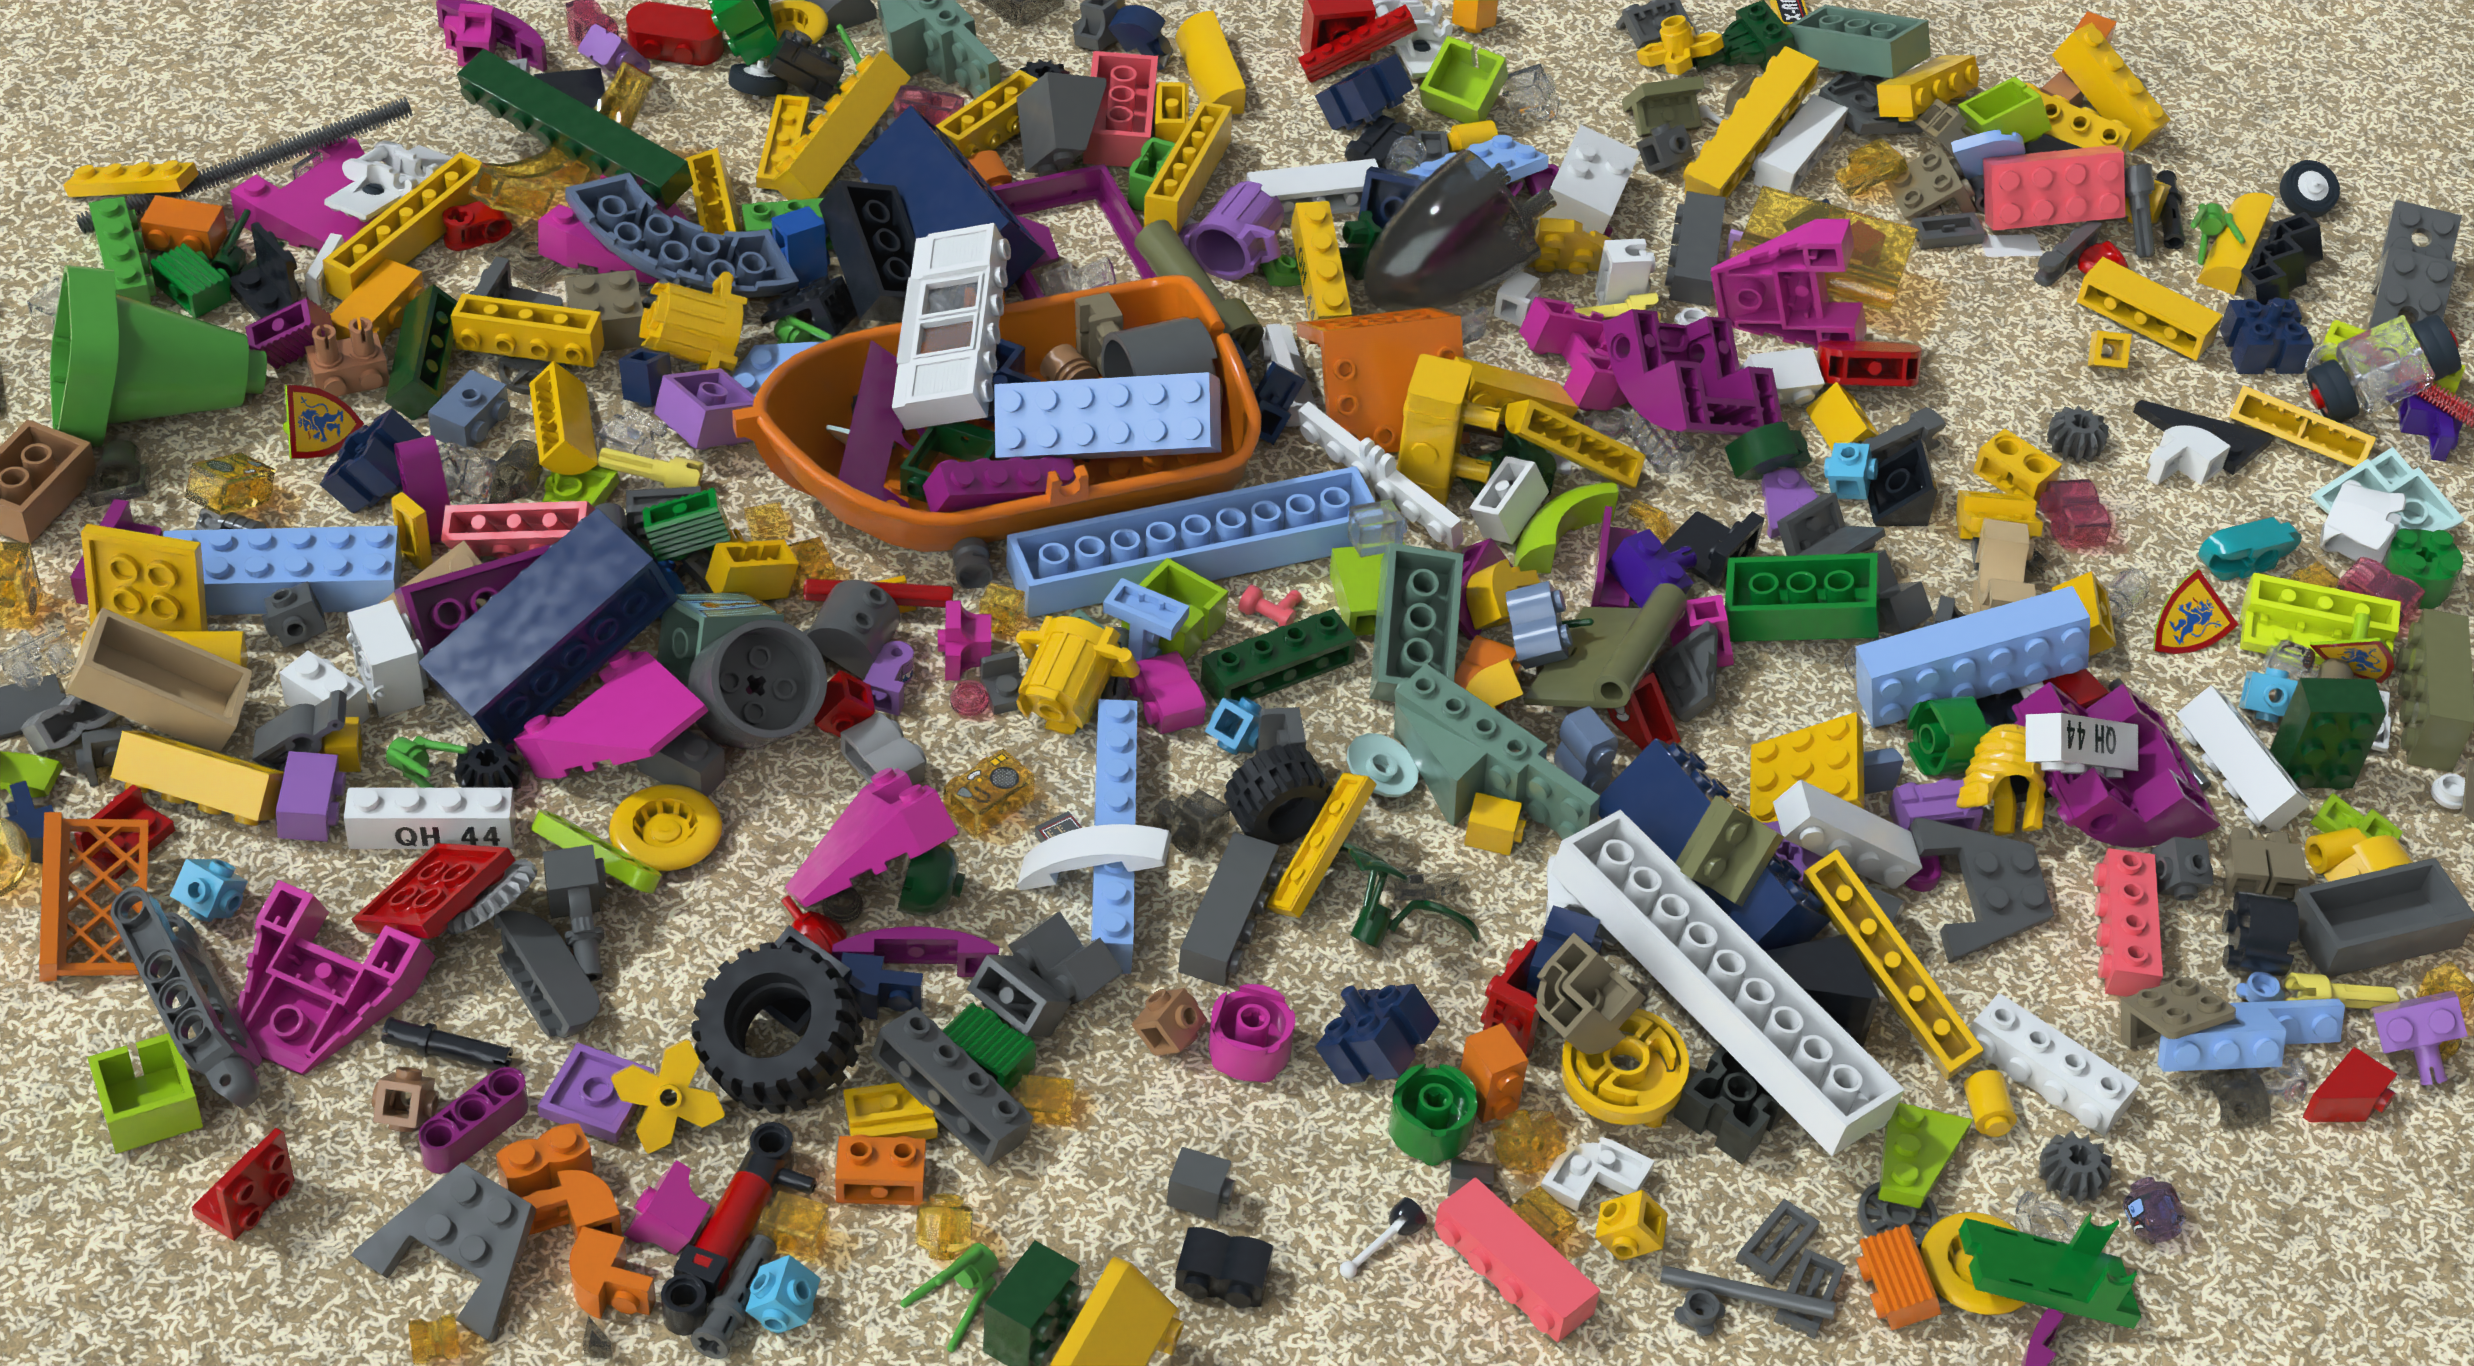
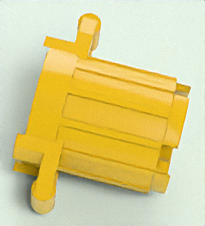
[639,271,747,373]
[1016,616,1140,735]

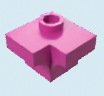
[443,3,497,66]
[1669,595,1734,667]
[938,601,991,681]
[623,1160,711,1255]

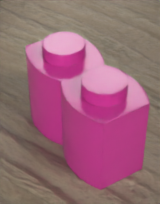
[1129,651,1206,734]

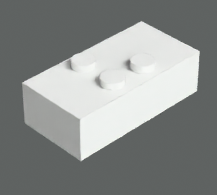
[1536,124,1640,234]

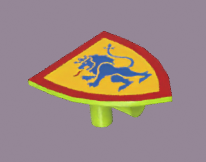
[283,385,364,459]
[2153,568,2239,654]
[2310,613,2395,683]

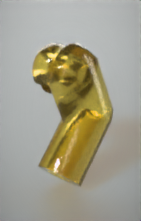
[1628,499,1671,540]

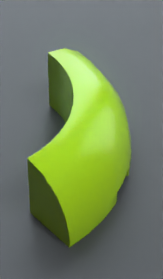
[1514,482,1619,573]

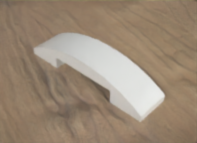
[1017,824,1172,890]

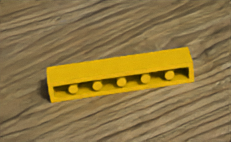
[1683,46,1819,200]
[771,50,911,201]
[1144,101,1232,234]
[322,151,490,301]
[1803,849,1984,1081]

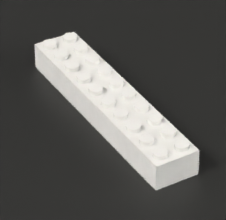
[1551,810,1905,1156]

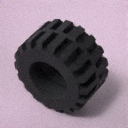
[1224,744,1333,845]

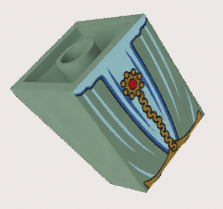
[657,592,784,688]

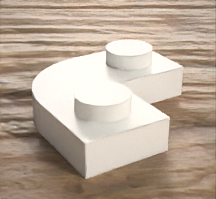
[1539,1137,1655,1211]

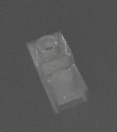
[1040,257,1117,297]

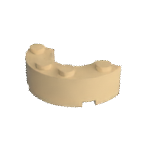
[1972,518,2036,613]

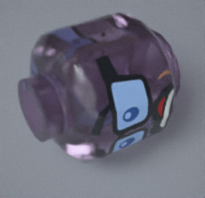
[2122,1177,2187,1244]

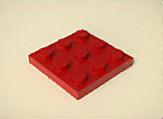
[351,843,516,939]

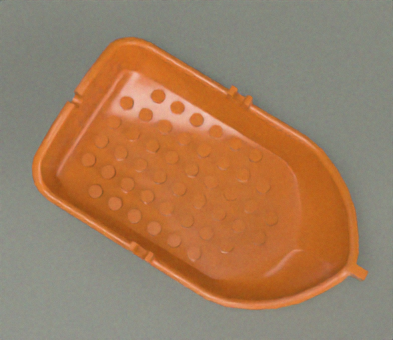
[732,275,1261,552]

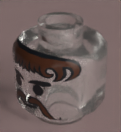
[2260,639,2320,681]

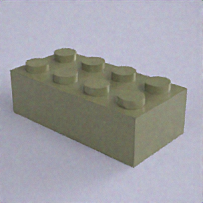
[2396,608,2474,772]

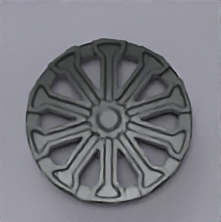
[1857,1182,1938,1249]

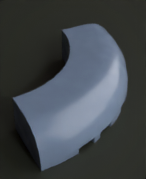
[565,173,799,298]

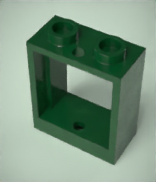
[900,421,1000,503]

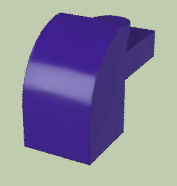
[2398,388,2463,462]

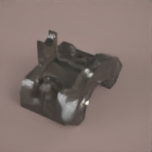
[2198,1068,2271,1132]

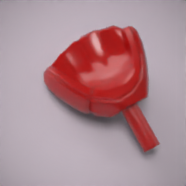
[2078,241,2129,274]
[781,895,847,954]

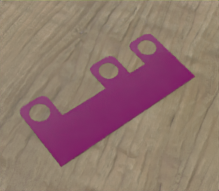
[838,340,925,508]

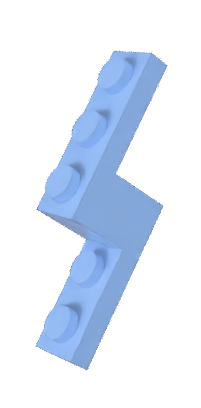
[2157,999,2345,1072]

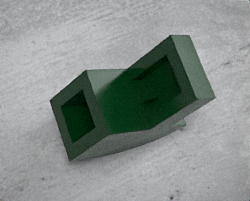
[1724,422,1812,480]

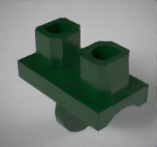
[1339,211,1391,280]

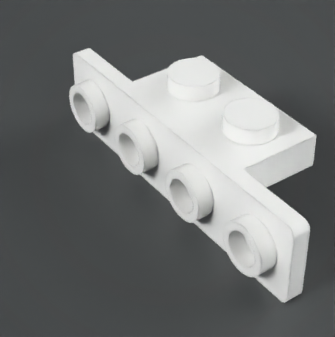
[1259,324,1316,427]

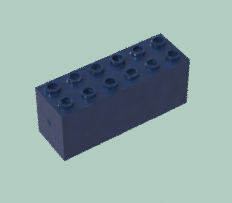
[854,105,1046,299]
[418,508,678,745]
[1598,738,1832,951]

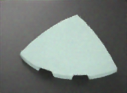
[2310,447,2465,538]

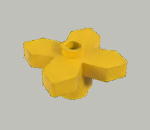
[1636,15,1724,75]
[611,1039,725,1153]

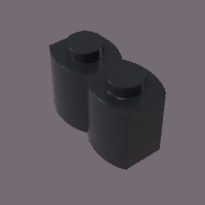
[1175,1227,1274,1308]

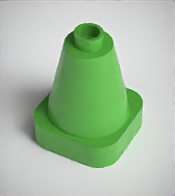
[50,265,267,447]

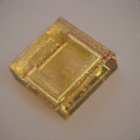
[744,502,788,541]

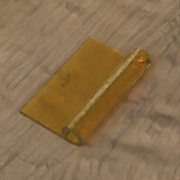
[1729,185,1918,313]

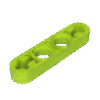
[530,809,662,894]

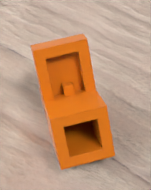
[521,1170,622,1240]
[569,1226,656,1319]

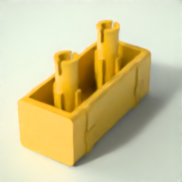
[1396,354,1502,507]

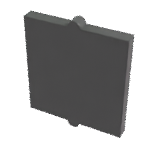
[0,674,66,740]

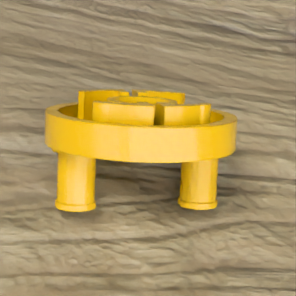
[1561,1008,1689,1128]

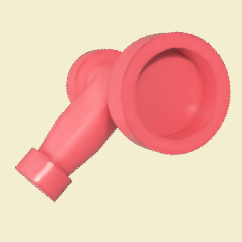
[1238,584,1302,627]

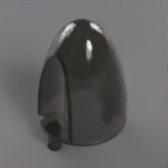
[1363,149,1557,312]

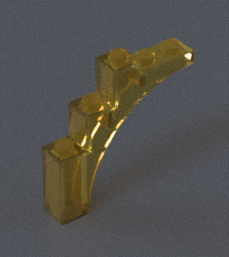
[468,62,655,219]

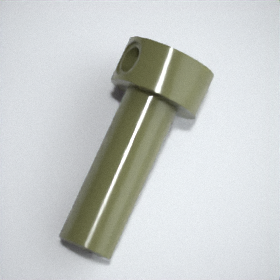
[1134,220,1264,357]

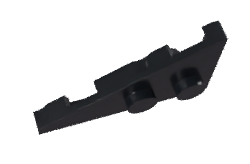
[2133,400,2273,475]

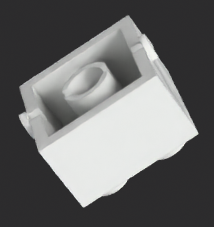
[346,600,429,718]

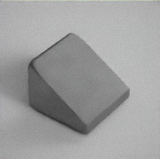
[1447,1158,1494,1196]

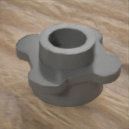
[1674,1289,1726,1336]

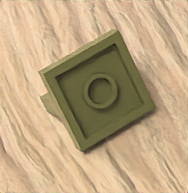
[1622,76,1705,137]
[1675,795,1784,907]

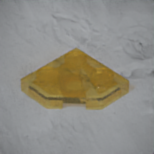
[1834,138,1909,197]

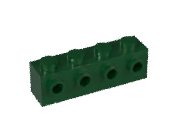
[385,284,458,420]
[1200,608,1357,705]

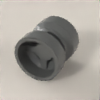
[952,537,993,589]

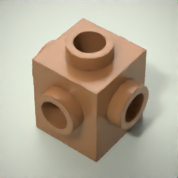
[1131,988,1208,1056]
[372,1067,439,1132]

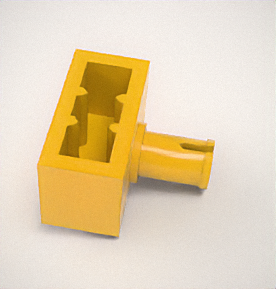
[705,529,799,600]

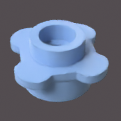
[2236,972,2285,1002]

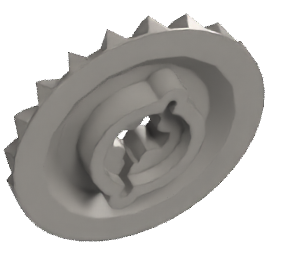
[446,859,537,935]

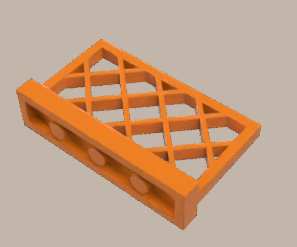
[39,812,148,982]

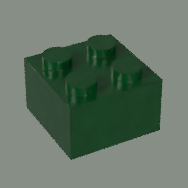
[983,1240,1082,1366]

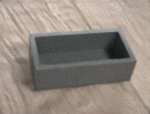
[2293,858,2474,978]

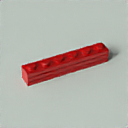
[1298,4,1418,83]

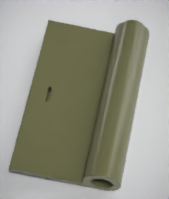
[1523,583,1687,708]

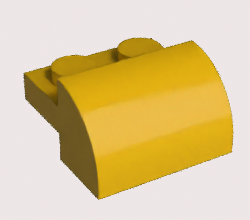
[1956,490,2043,539]

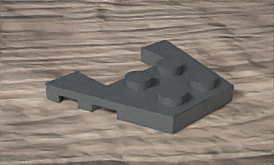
[1818,71,1924,134]
[1910,818,2054,963]
[351,1162,537,1343]

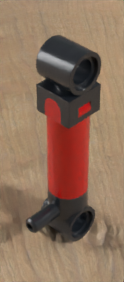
[661,1122,817,1336]

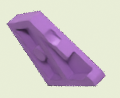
[1761,467,1819,539]

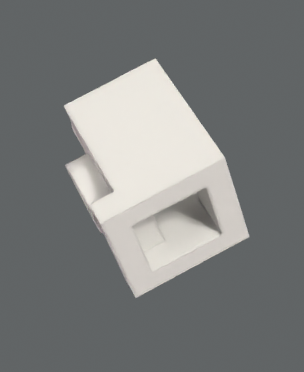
[1494,269,1541,327]

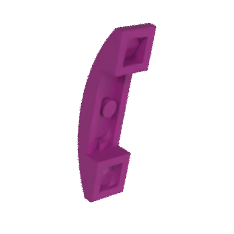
[436,0,548,72]
[832,926,999,977]

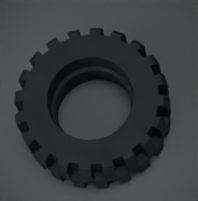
[691,942,864,1114]

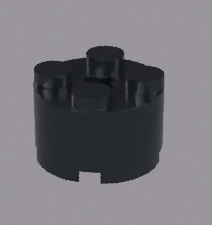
[2222,891,2299,977]

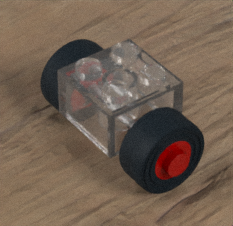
[2307,314,2462,423]

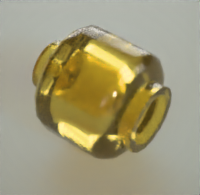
[915,1193,973,1260]

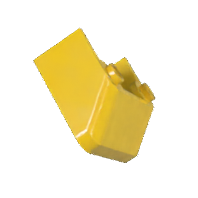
[1049,1256,1184,1366]

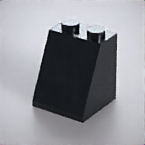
[1765,934,1880,1047]

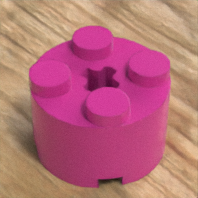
[1208,984,1295,1083]

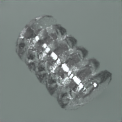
[1624,408,1696,476]

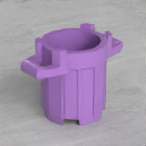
[1178,181,1285,281]

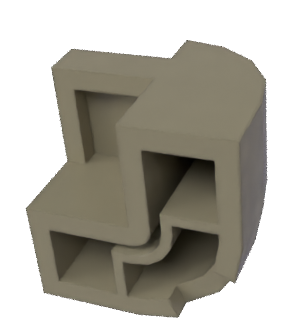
[1534,933,1646,1054]

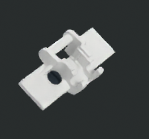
[1373,0,1453,79]
[324,140,453,222]

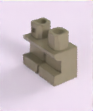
[1915,99,1978,158]
[1075,292,1123,375]
[2221,827,2309,902]

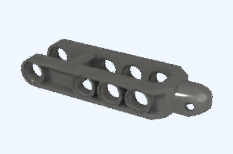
[111,886,262,1110]

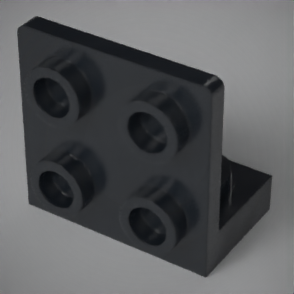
[230,222,301,321]
[760,275,858,340]
[1663,511,1765,588]

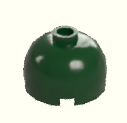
[897,841,966,916]

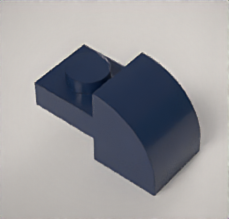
[1108,5,1174,71]
[1252,361,1306,445]
[2,781,54,863]
[841,952,923,1020]

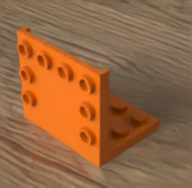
[1296,307,1470,453]

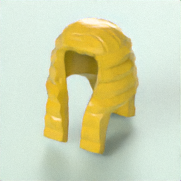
[1956,724,2046,836]

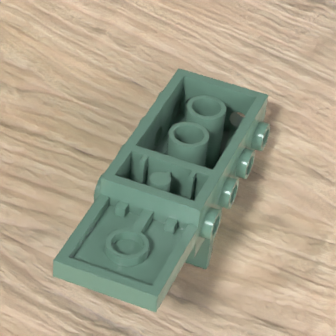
[877,0,1001,99]
[1393,663,1600,840]

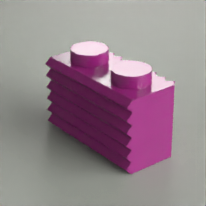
[245,297,333,369]

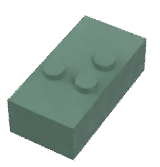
[1787,5,1931,79]
[1369,543,1464,702]

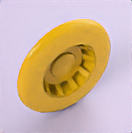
[764,0,828,58]
[609,784,722,871]
[1920,1212,2027,1315]

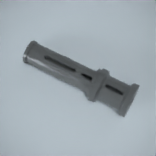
[691,1234,777,1359]

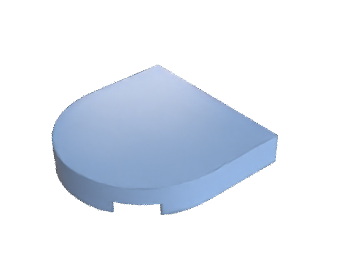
[1951,130,2025,180]

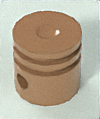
[1040,344,1099,381]

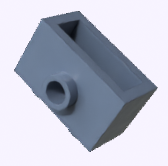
[428,369,510,453]

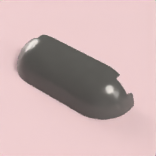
[494,910,600,1038]

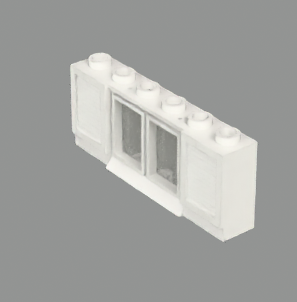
[892,223,1011,430]

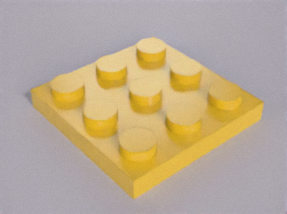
[81,524,208,631]
[1750,712,1864,823]

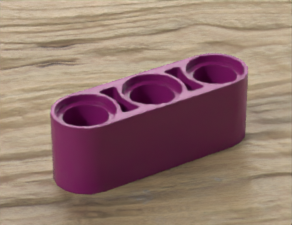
[394,435,451,545]
[418,1067,529,1174]

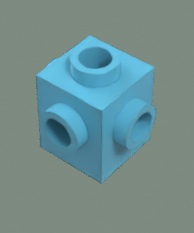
[1824,443,1878,500]
[2239,667,2298,723]
[170,859,248,922]
[745,1255,821,1334]

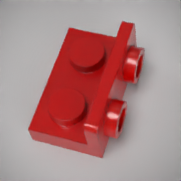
[74,784,176,880]

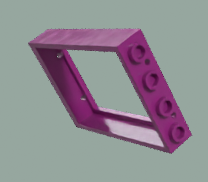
[991,164,1157,300]

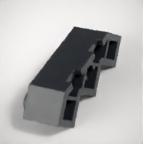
[2241,212,2323,305]

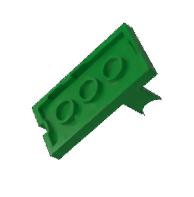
[1958,1211,2142,1329]

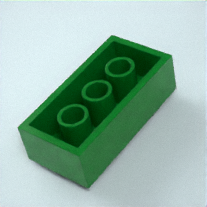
[1725,553,1881,642]

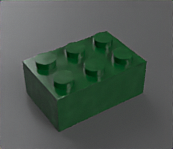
[2269,678,2387,790]

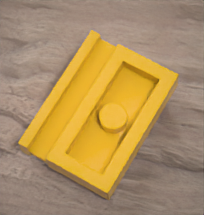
[843,1082,938,1139]

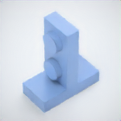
[1103,578,1190,661]

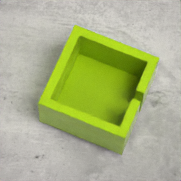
[1419,35,1508,123]
[1957,76,2052,143]
[1121,558,1229,662]
[87,1033,203,1154]

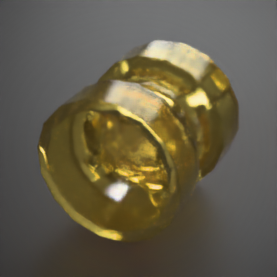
[408,1313,460,1366]

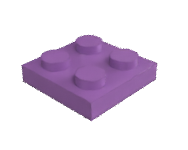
[537,1042,655,1144]

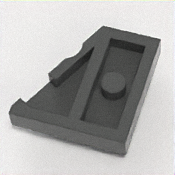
[1652,620,1718,722]

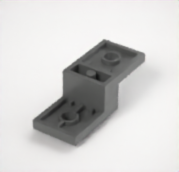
[2367,200,2462,347]

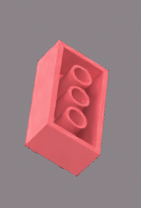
[1083,51,1158,167]
[1983,145,2125,231]

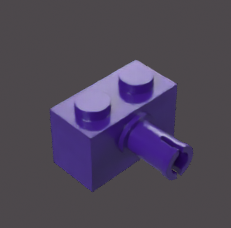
[1606,529,1697,608]

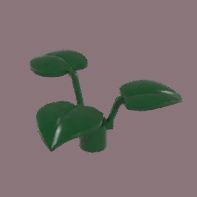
[1339,839,1480,949]

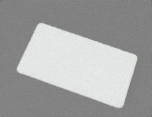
[1981,234,2043,257]

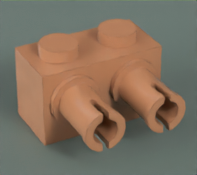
[305,317,389,397]

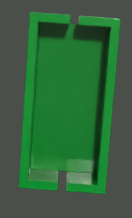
[708,0,780,66]

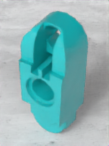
[2198,517,2302,581]

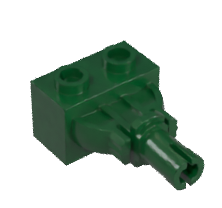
[1692,0,1794,72]

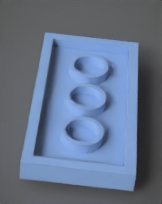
[1407,135,1549,205]

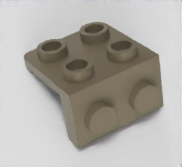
[1884,145,1976,220]
[2121,976,2236,1048]

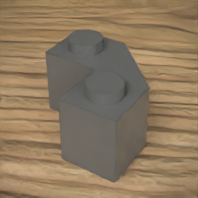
[1862,550,1934,634]
[1008,911,1123,1006]

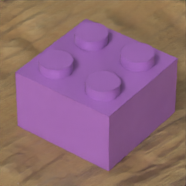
[654,368,755,450]

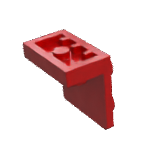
[1480,939,1540,1058]
[191,1128,295,1241]

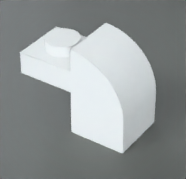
[2146,426,2231,485]

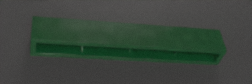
[457,49,694,210]

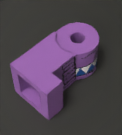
[863,641,914,716]

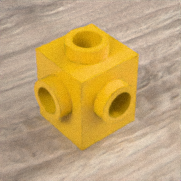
[1595,1189,1668,1261]

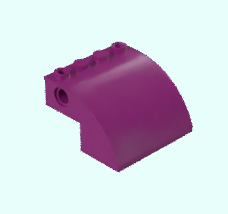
[1602,309,1783,436]
[2012,682,2220,848]

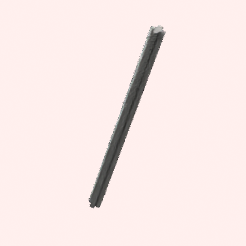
[76,97,413,234]

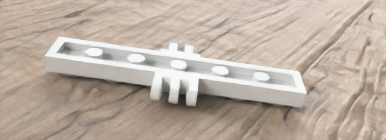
[1298,401,1464,550]

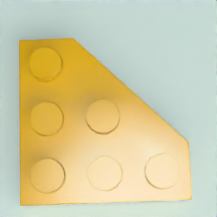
[1526,217,1612,275]

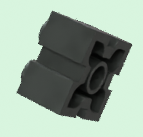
[1673,1045,1787,1164]

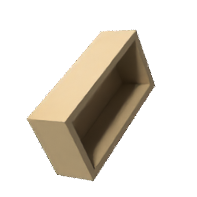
[66,608,253,753]

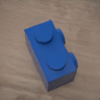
[771,206,830,289]

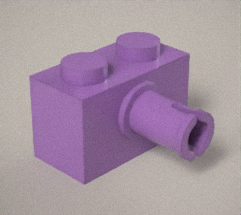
[2372,990,2468,1085]

